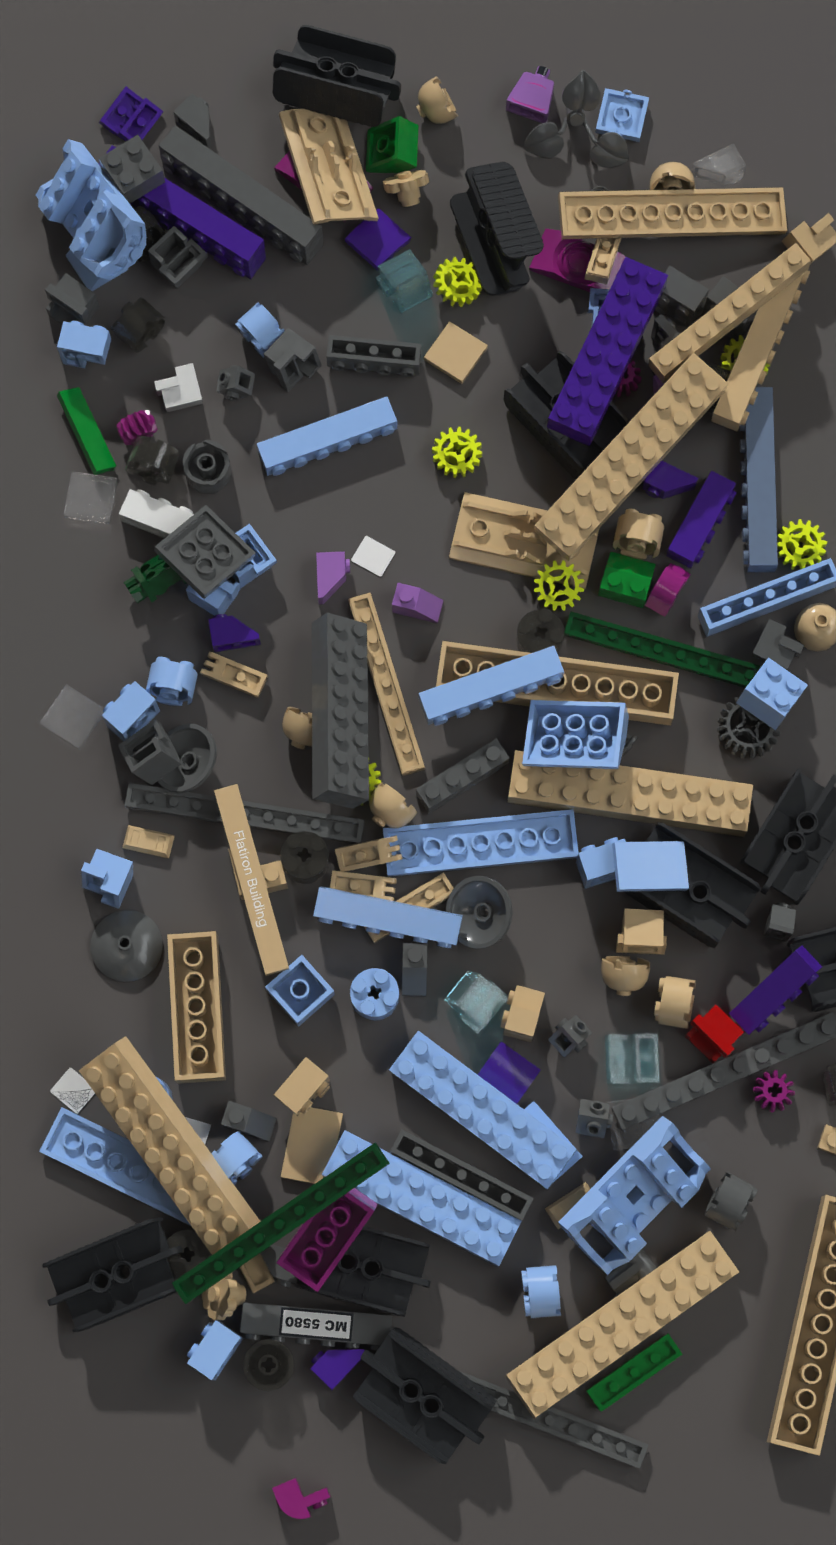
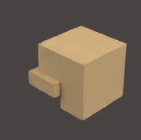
[782,213,836,265]
[616,909,667,955]

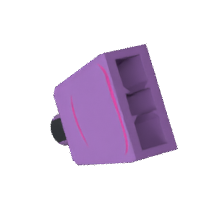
[506,66,554,123]

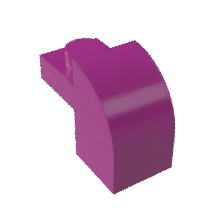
[645,563,691,617]
[272,1477,331,1519]

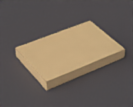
[281,1107,343,1184]

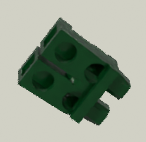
[124,555,187,603]

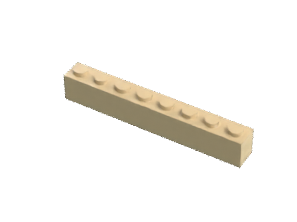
[649,243,811,384]
[711,270,810,431]

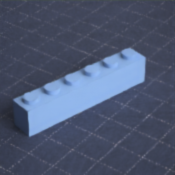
[257,397,397,476]
[698,558,836,637]
[419,646,564,726]
[313,886,463,948]

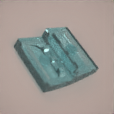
[605,1033,660,1084]

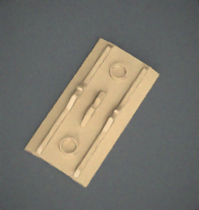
[279,109,379,225]
[449,492,600,589]

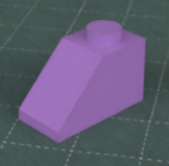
[316,551,350,604]
[392,583,443,623]

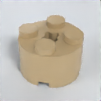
[613,509,664,559]
[654,976,696,1029]

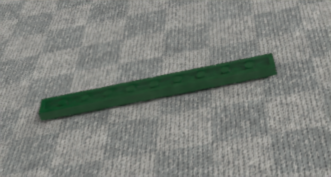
[564,611,798,688]
[172,1142,390,1304]

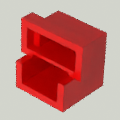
[685,1005,744,1064]

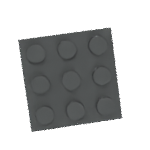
[154,505,256,599]

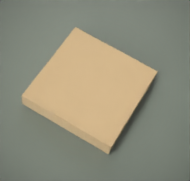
[424,321,488,384]

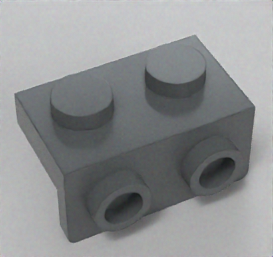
[651,314,679,352]

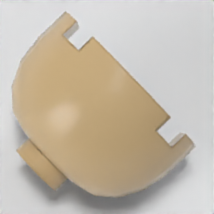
[416,76,458,124]
[650,162,695,190]
[794,603,836,652]
[282,707,312,749]
[369,782,417,828]
[601,956,650,996]

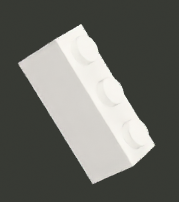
[119,489,194,538]

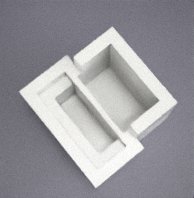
[154,363,203,412]

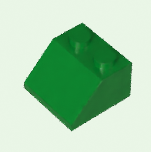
[366,116,419,173]
[598,552,656,608]

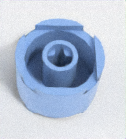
[235,302,285,358]
[146,657,198,706]
[350,968,399,1021]
[211,1131,263,1185]
[521,1265,561,1318]

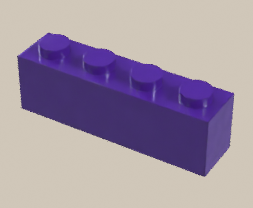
[666,470,737,569]
[729,946,822,1035]

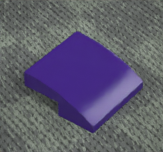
[99,86,164,141]
[345,208,411,270]
[478,1042,541,1104]

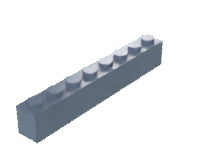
[739,387,778,572]

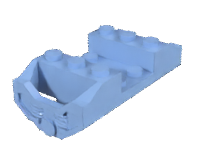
[36,139,147,280]
[558,1116,711,1275]

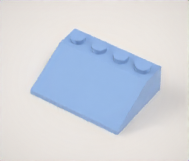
[522,700,629,769]

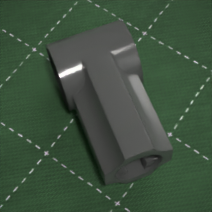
[604,1248,657,1295]

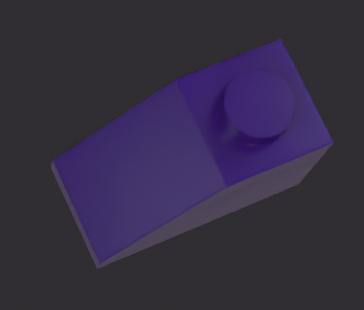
[642,461,698,499]
[208,614,261,653]
[310,1349,365,1390]

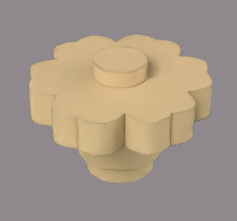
[383,170,430,207]
[202,1273,246,1320]

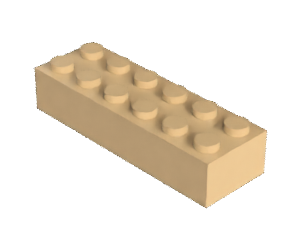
[167,931,226,1084]

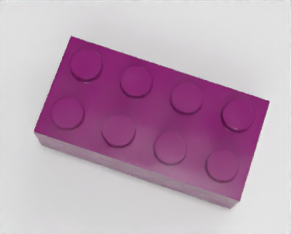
[276,1188,377,1292]

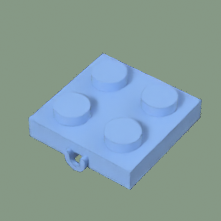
[595,88,649,142]

